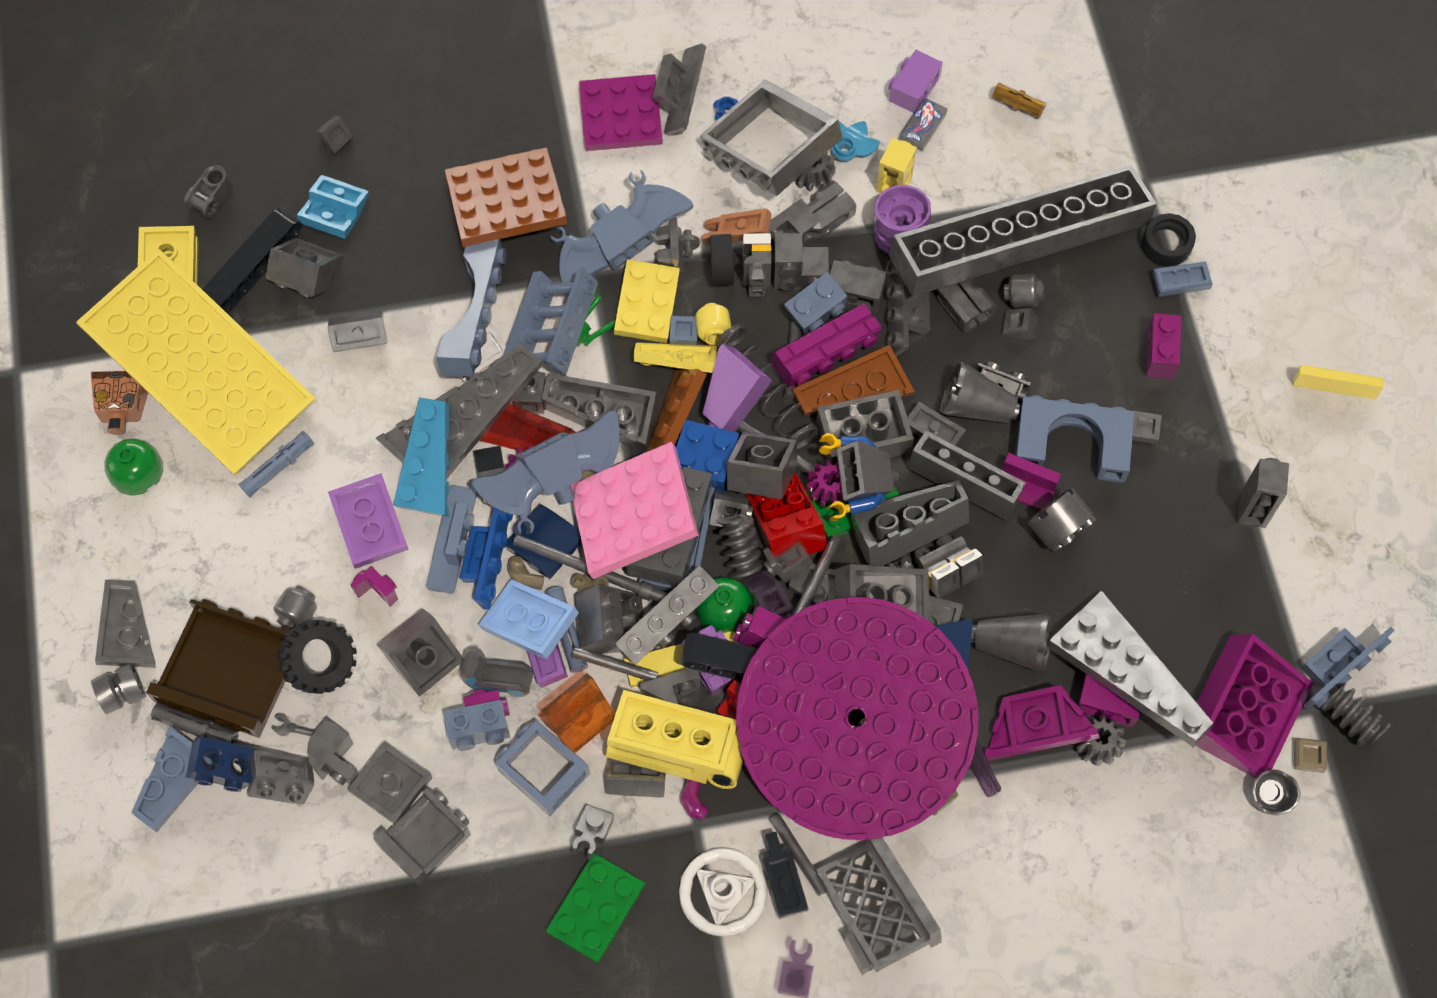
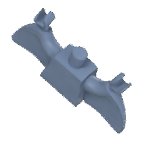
[550,170,694,296]
[472,410,620,535]

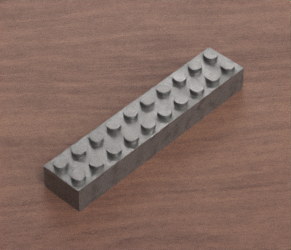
[889,165,1157,297]

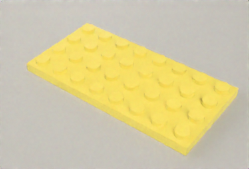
[76,248,316,476]

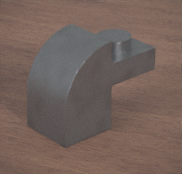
[307,719,358,786]

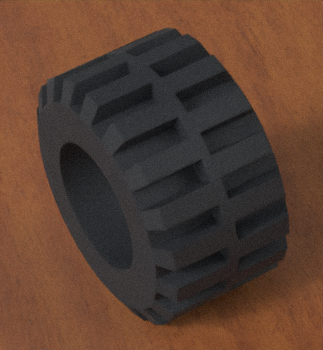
[277,620,357,694]

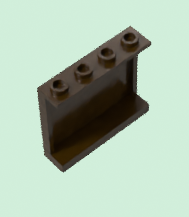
[146,599,292,739]

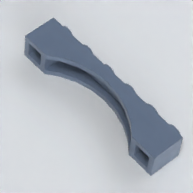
[436,239,506,377]

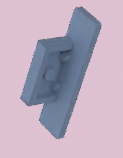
[426,485,477,594]
[1302,627,1395,710]

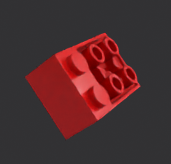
[745,474,827,556]

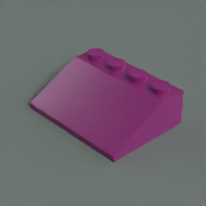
[1197,633,1313,778]

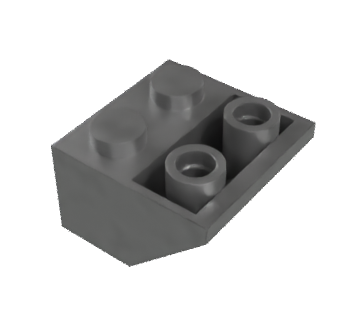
[576,584,643,654]

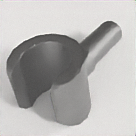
[271,715,315,736]

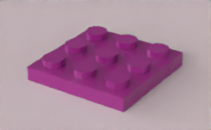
[579,74,663,151]

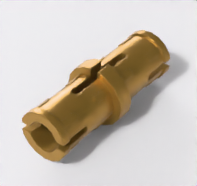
[992,82,1046,118]

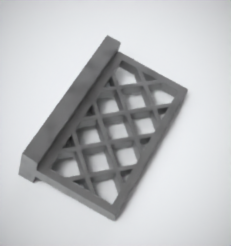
[816,837,942,972]

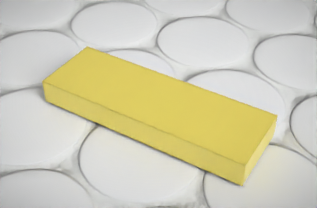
[1293,365,1384,400]

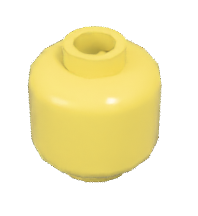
[695,303,731,345]

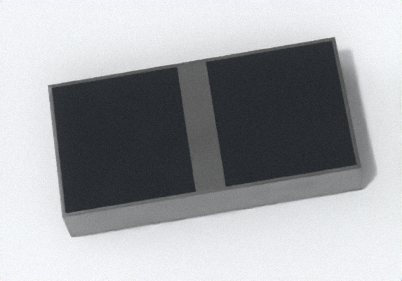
[473,445,505,504]

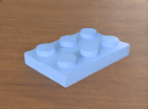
[478,579,579,659]

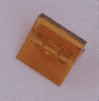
[538,673,616,753]

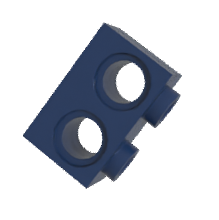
[186,737,259,792]

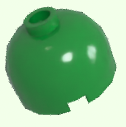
[104,438,163,496]
[696,577,753,633]

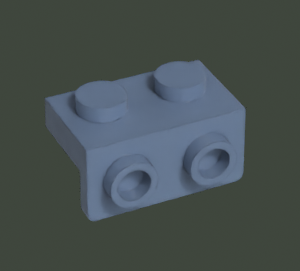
[784,272,848,335]
[444,700,510,751]

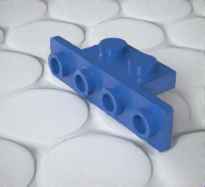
[460,508,513,610]

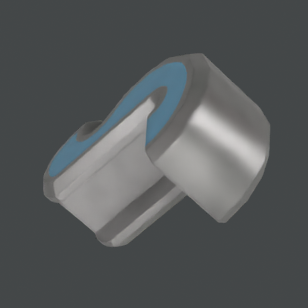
[460,649,534,697]

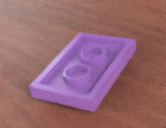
[328,473,409,569]

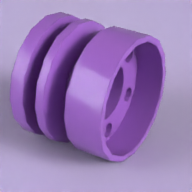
[874,185,931,254]

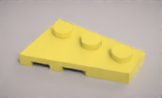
[634,343,717,373]

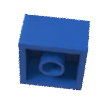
[676,420,739,492]

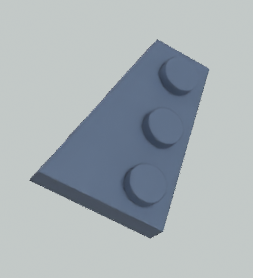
[131,726,213,833]

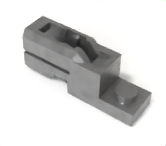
[768,180,856,246]
[936,278,996,333]

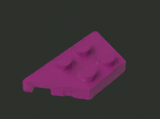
[985,685,1100,761]

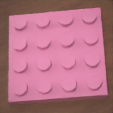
[571,442,699,579]

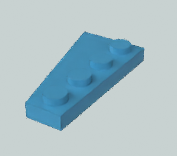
[393,397,449,517]

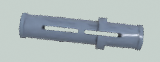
[238,431,315,498]
[546,586,588,673]

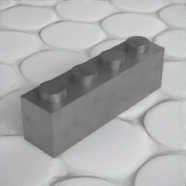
[908,431,1026,521]

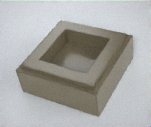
[1294,738,1327,773]

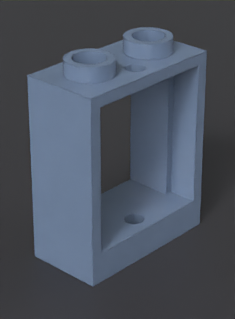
[495,720,590,817]

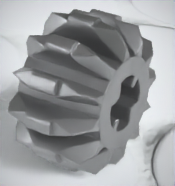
[795,152,836,191]
[1076,714,1126,766]

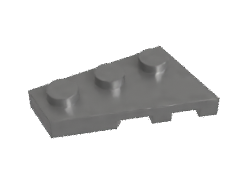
[95,580,156,668]

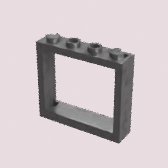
[700,79,843,196]

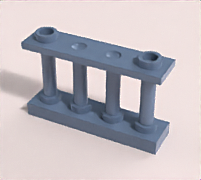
[503,267,598,376]

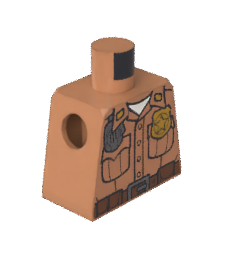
[91,371,148,435]

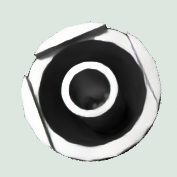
[940,362,1021,423]
[971,614,1052,672]

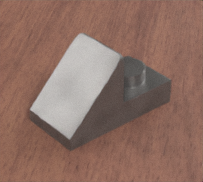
[641,669,701,704]

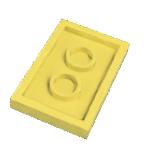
[614,259,680,343]

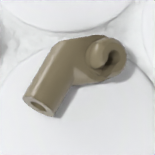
[507,556,544,590]
[571,573,609,593]

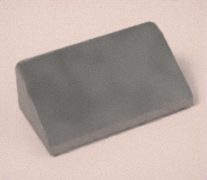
[605,758,666,798]

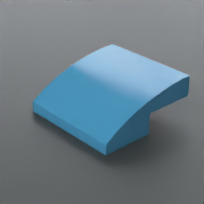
[297,175,369,239]

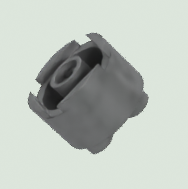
[1027,487,1096,552]

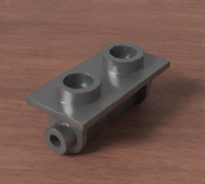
[978,361,1031,402]

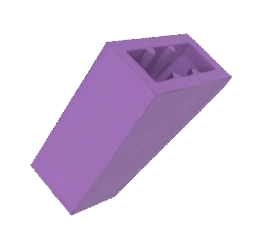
[703,344,772,432]

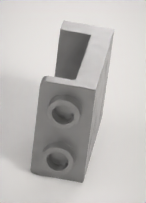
[373,787,471,886]

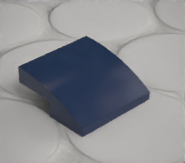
[506,504,582,579]

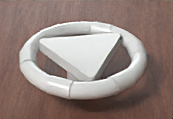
[679,848,768,936]

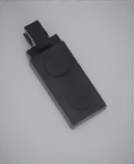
[761,832,809,919]

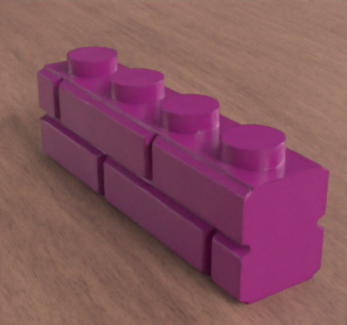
[771,304,882,387]

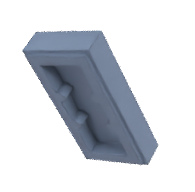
[1152,261,1213,297]

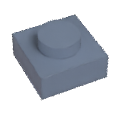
[670,316,698,345]

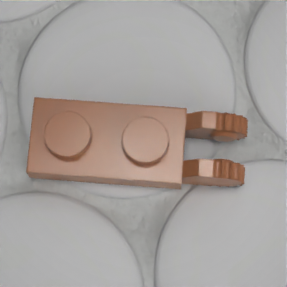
[701,208,772,246]

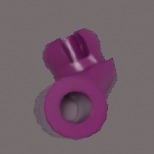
[680,779,708,820]

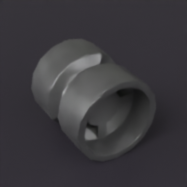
[91,663,146,714]

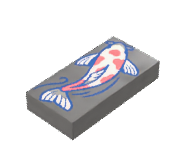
[900,98,948,151]

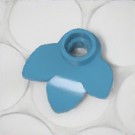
[832,121,880,161]

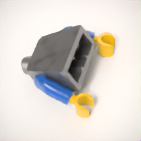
[819,433,899,521]

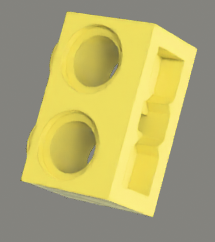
[876,138,917,193]

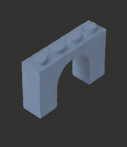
[1015,395,1135,483]

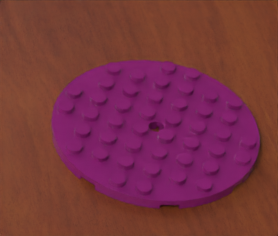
[736,597,979,840]

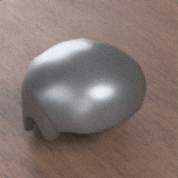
[1250,770,1301,816]

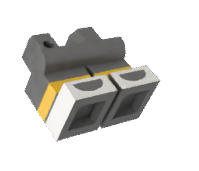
[743,233,771,297]
[914,534,984,599]

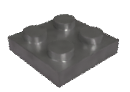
[347,742,433,825]

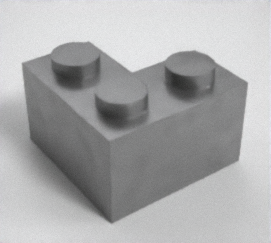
[774,233,829,291]

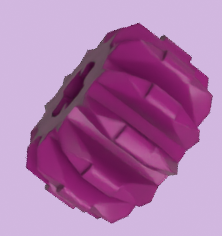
[807,459,847,509]

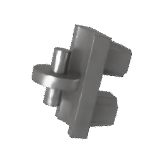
[656,217,700,272]

